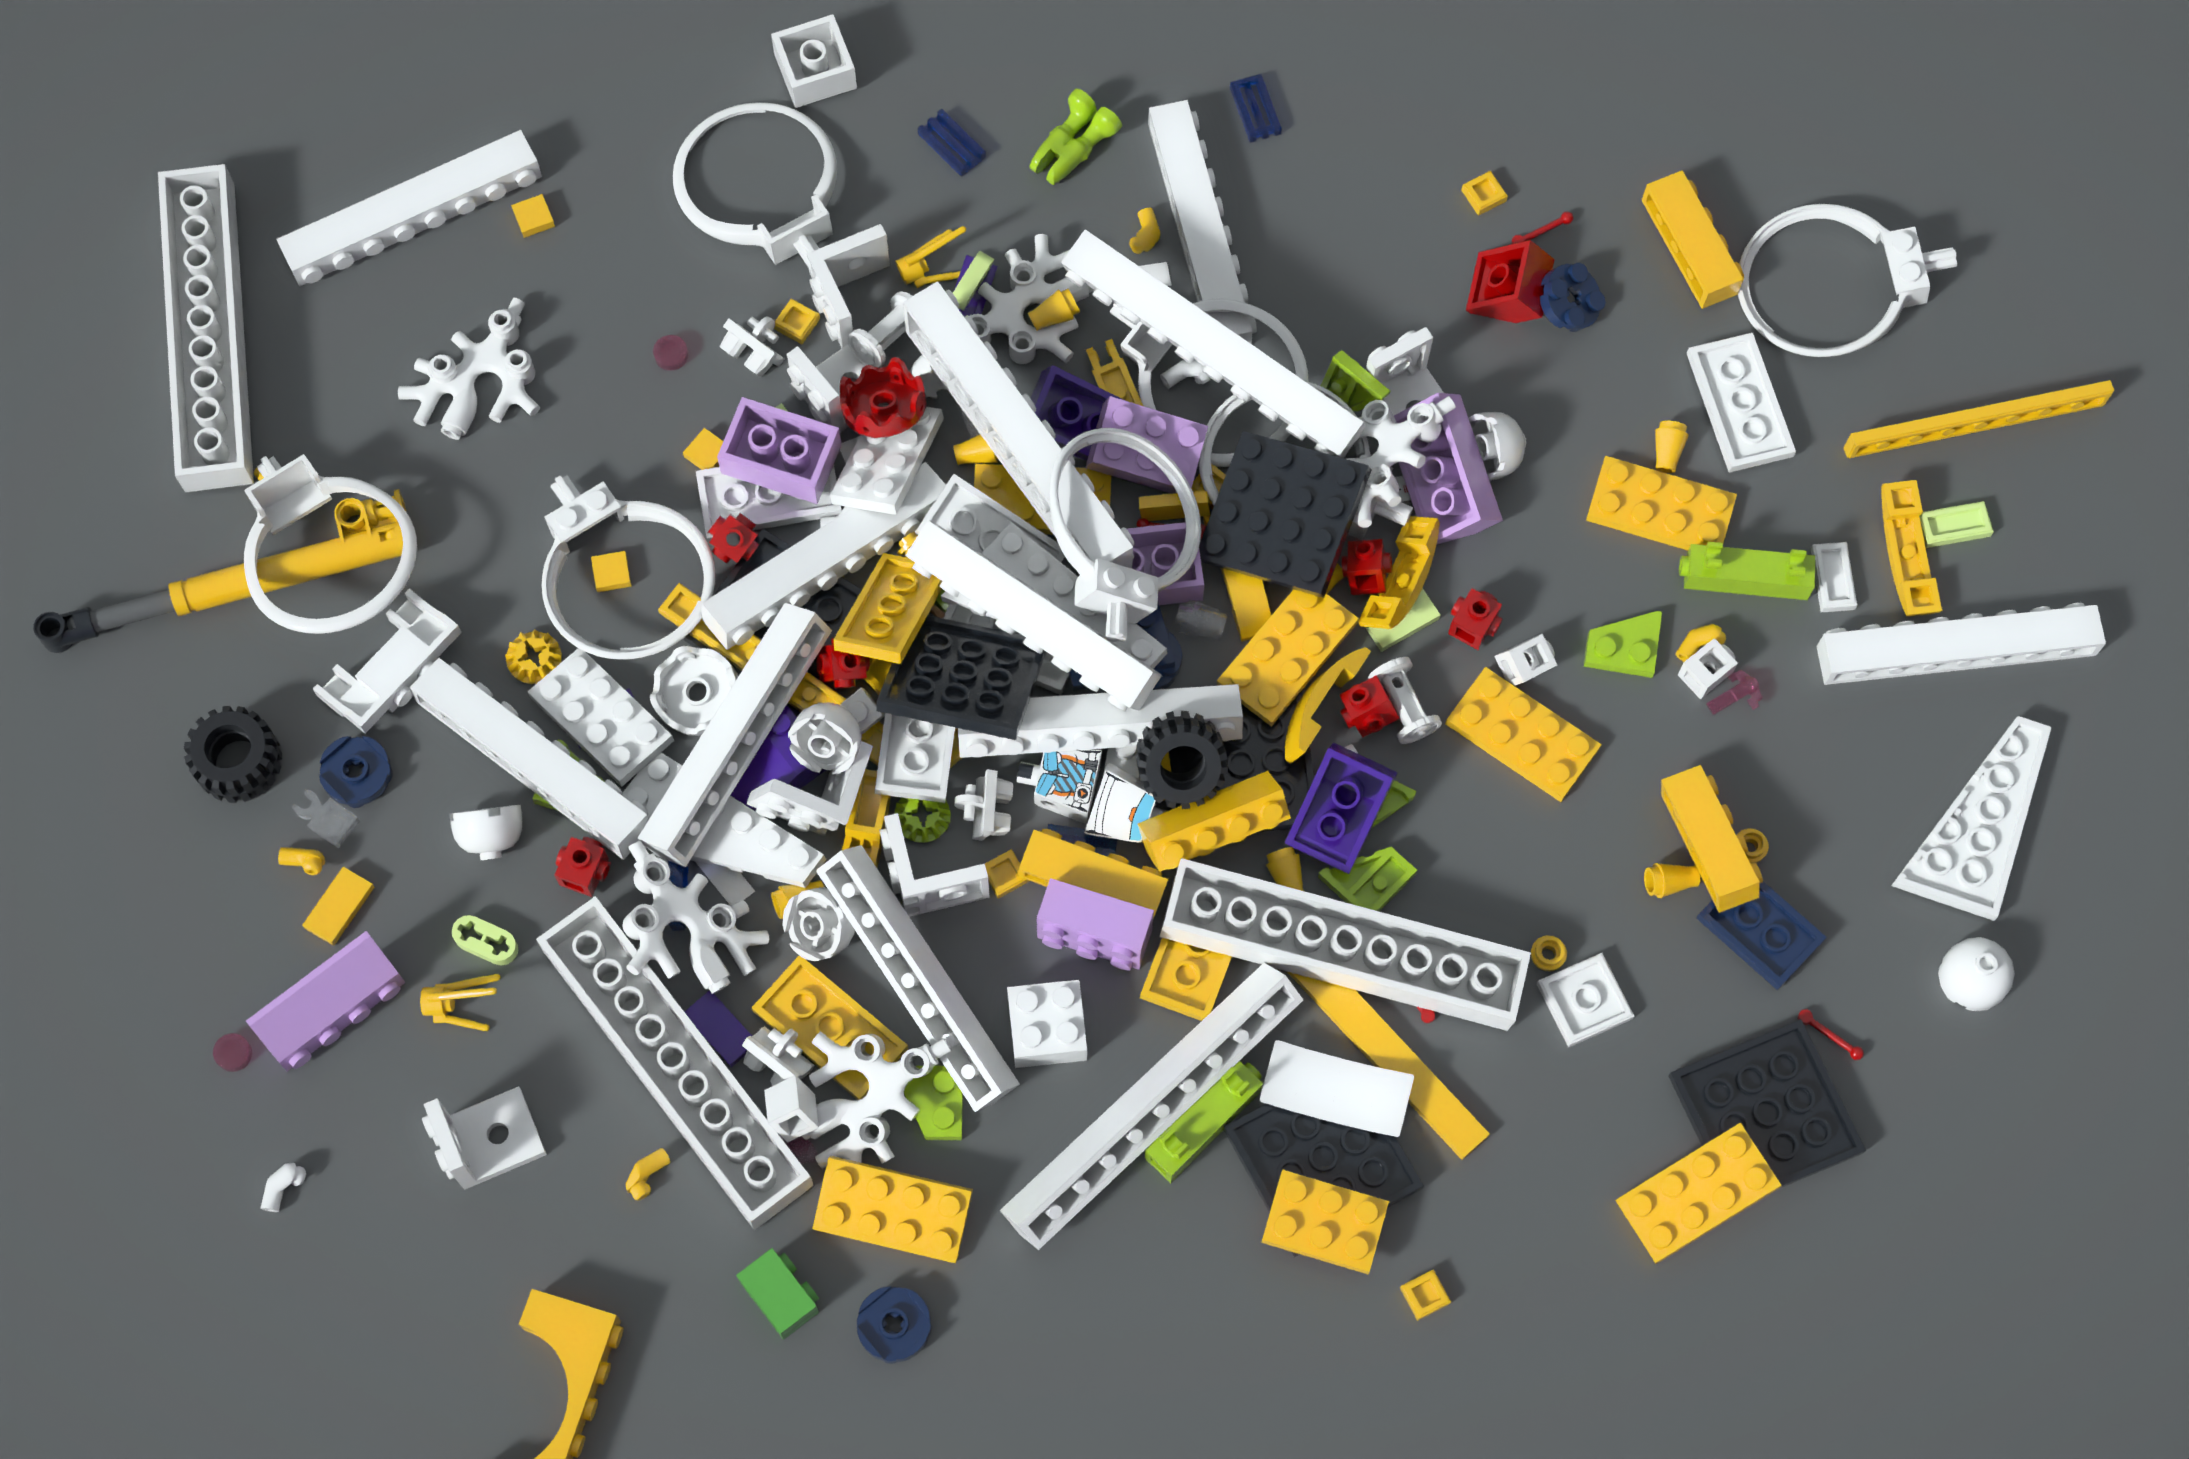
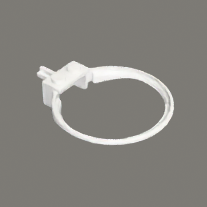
[673,102,837,268]
[1738,204,1957,357]
[1110,299,1309,467]
[1199,381,1413,540]
[1049,428,1201,642]
[244,454,417,634]
[542,475,715,659]

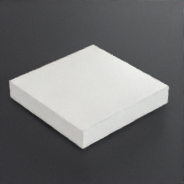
[1537,953,1635,1048]

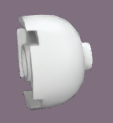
[1468,412,1526,481]
[788,702,862,774]
[449,805,522,860]
[783,887,855,961]
[1938,937,2015,1011]

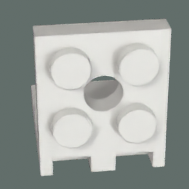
[807,224,890,348]
[1366,327,1444,416]
[787,345,882,433]
[747,741,873,836]
[879,813,990,917]
[422,1086,547,1190]

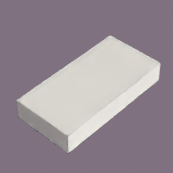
[1811,542,1857,612]

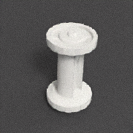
[848,291,912,368]
[1368,657,1442,744]

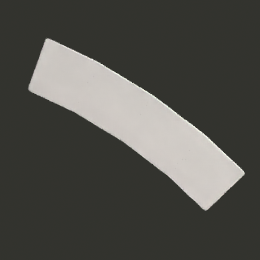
[1260,1040,1414,1137]

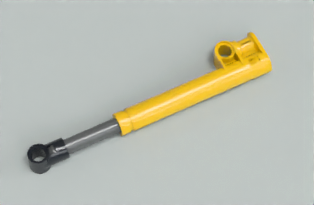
[33,489,407,653]

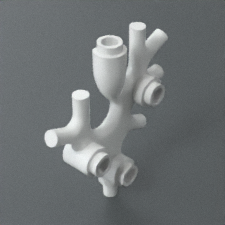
[970,234,1094,364]
[398,298,540,440]
[1347,396,1456,528]
[623,840,769,994]
[802,1031,952,1169]

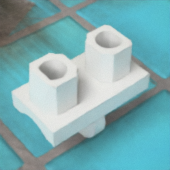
[719,316,785,377]
[954,769,1013,841]
[742,1026,814,1086]

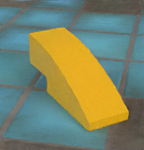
[842,769,891,868]

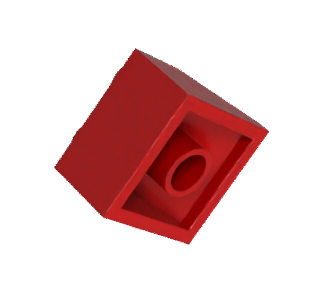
[1466,240,1555,323]

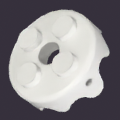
[650,646,738,736]

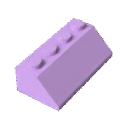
[1394,393,1503,545]
[246,931,405,1072]

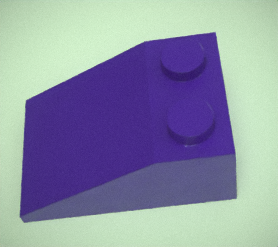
[1030,365,1126,461]
[730,705,826,812]
[1285,743,1398,874]

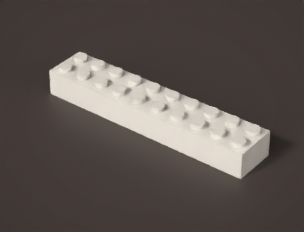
[158,164,254,492]
[903,281,1135,569]
[1159,858,1531,1031]
[536,896,814,1230]

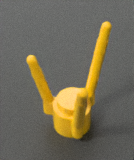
[895,226,967,288]
[420,974,501,1031]

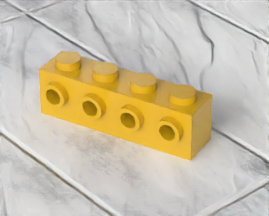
[1642,170,1744,309]
[1661,765,1763,913]
[1137,771,1291,872]
[1017,829,1168,919]

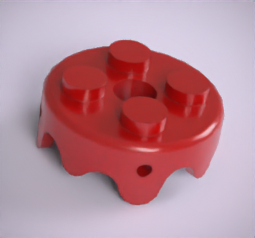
[839,357,926,438]

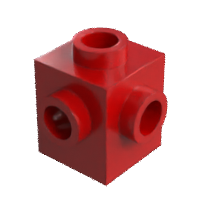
[708,513,759,564]
[1342,539,1393,595]
[1448,588,1503,650]
[816,638,870,688]
[1340,675,1400,738]
[554,837,611,897]

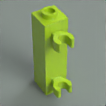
[1679,541,1815,600]
[1145,1061,1263,1183]

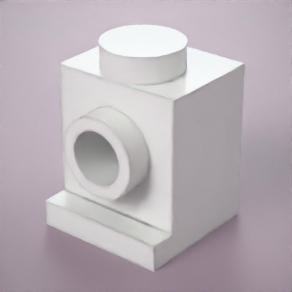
[1494,634,1557,686]
[1678,638,1738,700]

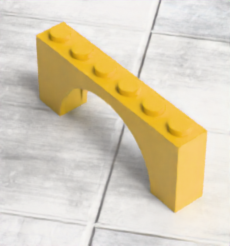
[519,1289,624,1459]

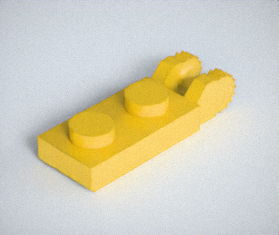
[1086,339,1143,406]

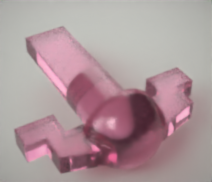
[1706,670,1762,715]

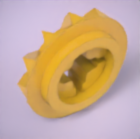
[505,629,562,684]

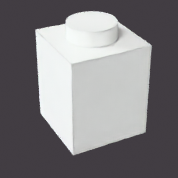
[764,1075,819,1143]

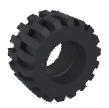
[184,706,282,803]
[1136,711,1228,809]

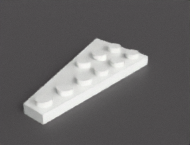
[941,522,1168,669]
[1891,716,2051,921]
[622,753,826,888]

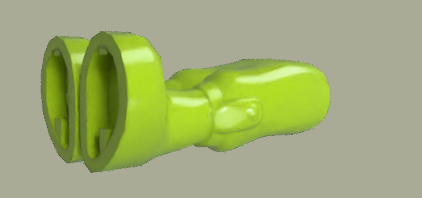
[1029,88,1122,185]

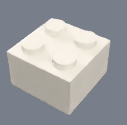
[771,14,857,108]
[1007,980,1087,1068]

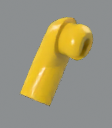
[1129,208,1161,254]
[1676,624,1726,662]
[278,847,325,875]
[626,1148,670,1201]

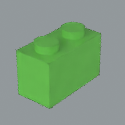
[736,1248,819,1340]

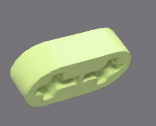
[953,251,994,311]
[452,915,518,966]

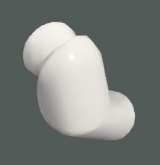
[1160,360,1211,389]
[261,1163,306,1212]

